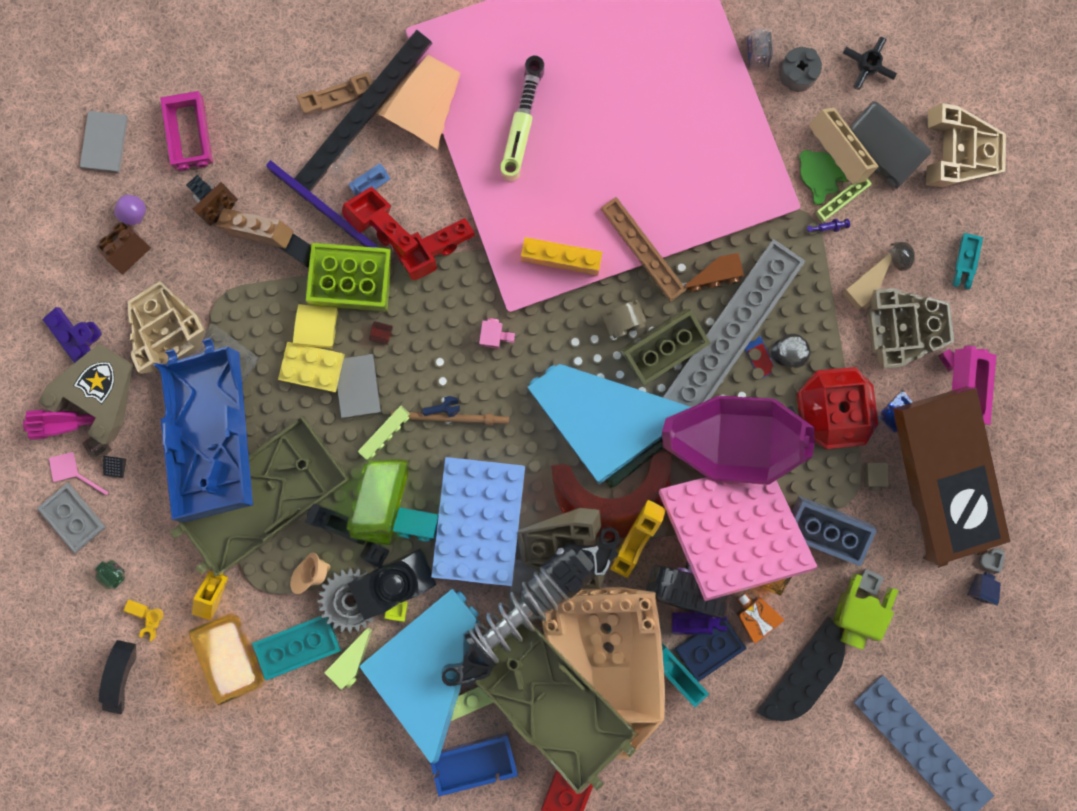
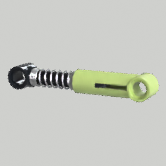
[501,55,544,181]

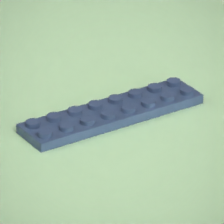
[853,675,994,811]

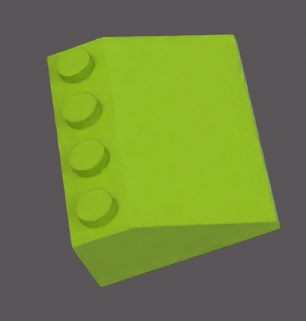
[306,243,391,312]

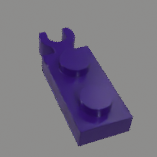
[672,613,727,635]

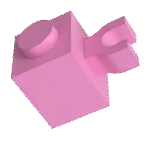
[479,318,515,349]

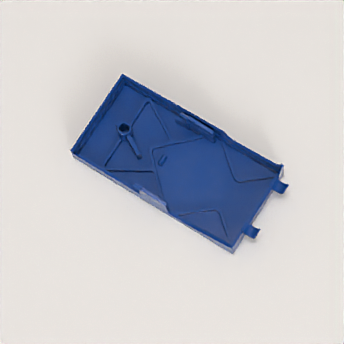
[154,338,253,523]

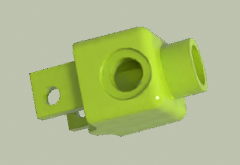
[833,573,898,650]

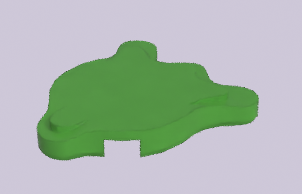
[799,150,849,205]

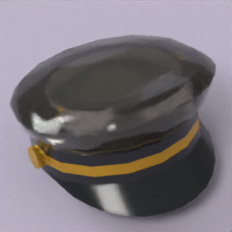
[771,334,810,368]

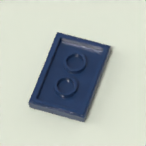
[675,620,747,682]

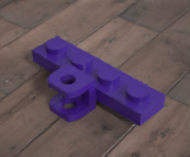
[42,307,101,363]

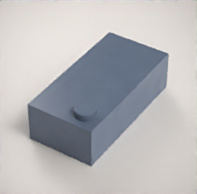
[792,496,877,566]

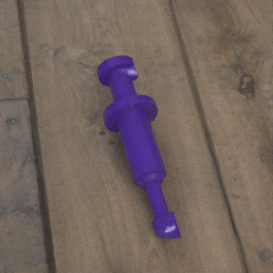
[807,218,850,232]

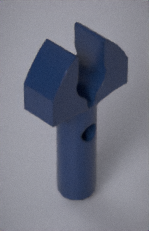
[422,396,460,417]

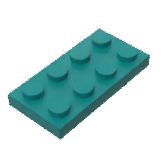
[252,616,342,681]

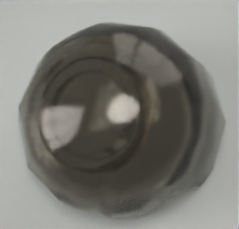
[889,242,915,271]

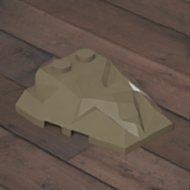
[867,288,954,369]

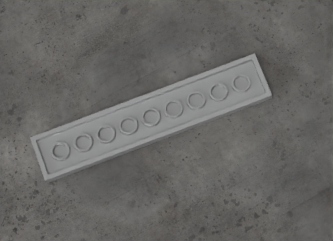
[663,239,805,407]

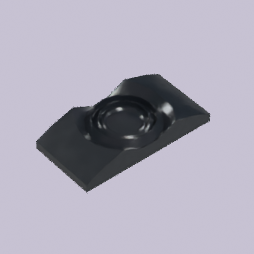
[347,549,436,620]

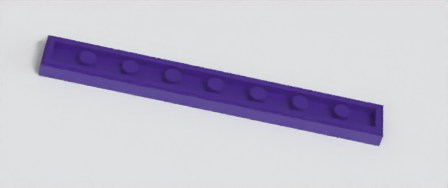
[266,160,392,262]

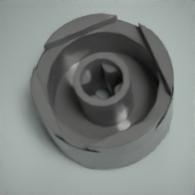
[779,47,822,92]

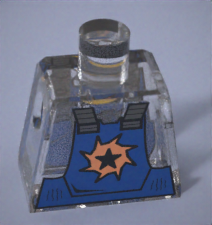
[747,29,773,70]

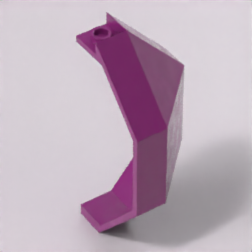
[662,396,814,485]

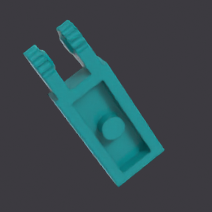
[952,233,983,290]

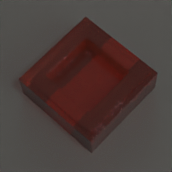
[369,321,393,345]

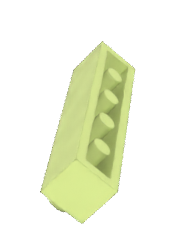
[815,179,872,223]
[358,406,410,460]

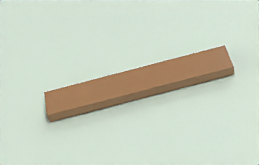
[600,197,686,302]

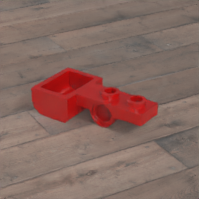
[342,186,419,257]
[392,218,475,280]

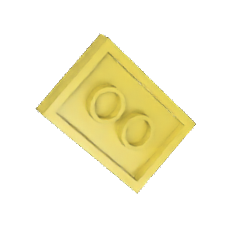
[278,342,345,393]

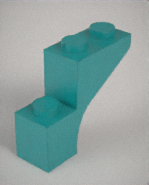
[662,643,709,708]

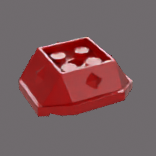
[796,367,879,450]

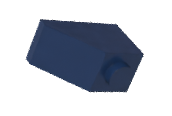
[967,572,1001,606]

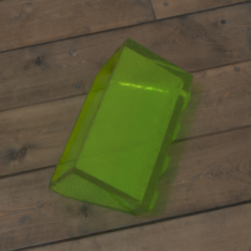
[347,459,409,546]

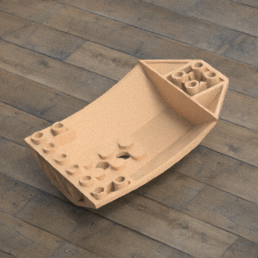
[542,587,665,759]

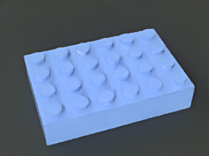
[432,457,525,586]

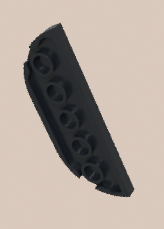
[756,616,845,721]

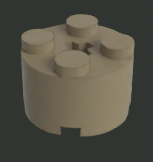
[601,300,647,339]

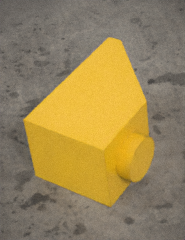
[192,571,228,621]

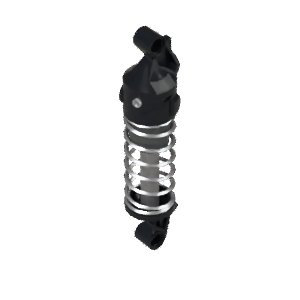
[442,526,619,688]

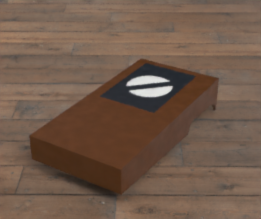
[893,386,1011,568]

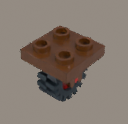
[186,174,238,226]

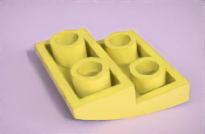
[293,304,338,349]

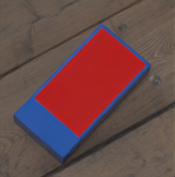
[745,336,775,378]

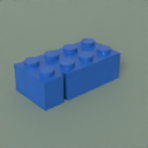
[430,733,518,797]

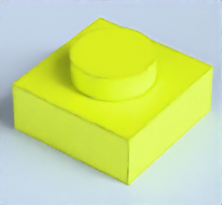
[385,601,408,622]

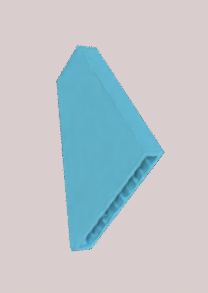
[528,364,691,484]
[359,589,480,764]

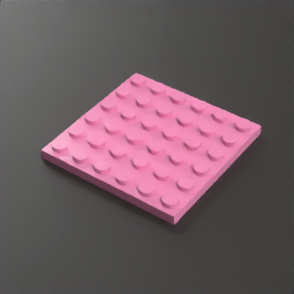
[658,477,818,601]

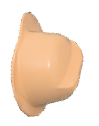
[290,552,331,594]

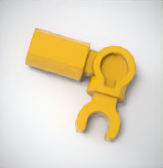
[124,599,164,641]

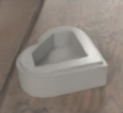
[979,548,1005,573]

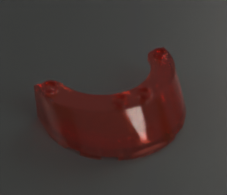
[551,452,671,539]

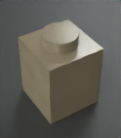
[864,463,888,491]

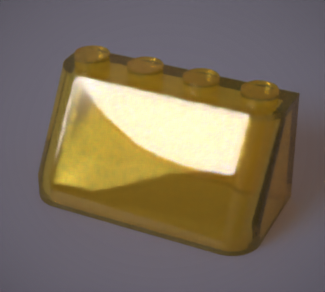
[189,612,264,706]

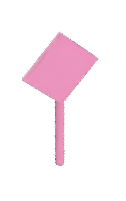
[49,452,108,495]

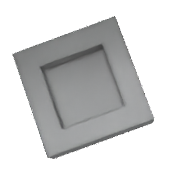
[858,569,884,595]

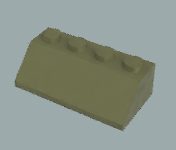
[619,308,711,385]

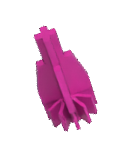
[23,409,95,440]

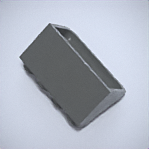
[849,101,931,189]

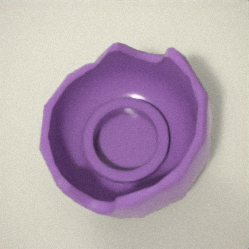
[114,194,146,225]

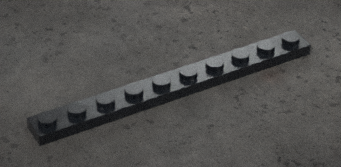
[294,30,433,192]

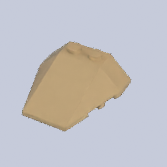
[128,281,206,374]

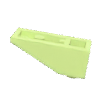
[325,628,372,690]

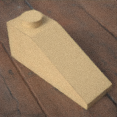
[842,253,893,310]

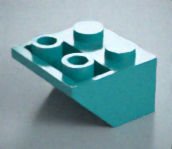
[393,507,439,542]

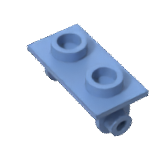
[348,163,391,196]

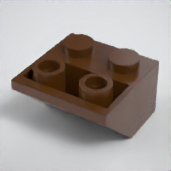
[96,222,151,275]

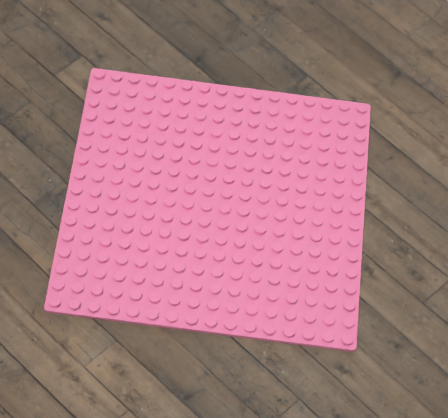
[406,0,800,312]

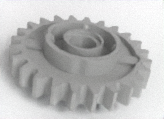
[317,567,378,633]

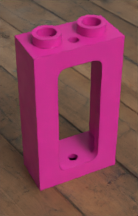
[160,91,213,171]
[952,345,996,425]

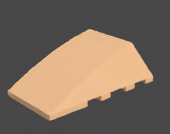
[375,55,461,150]

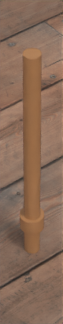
[391,411,509,426]

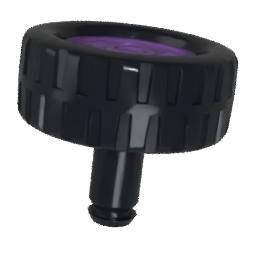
[646,560,732,619]

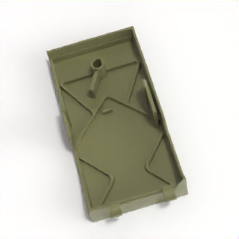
[169,416,351,576]
[475,621,639,794]

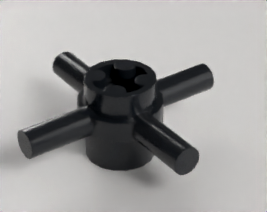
[843,37,897,90]

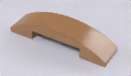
[296,72,373,114]

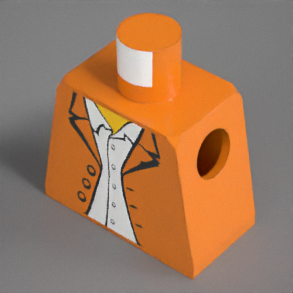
[737,593,785,644]

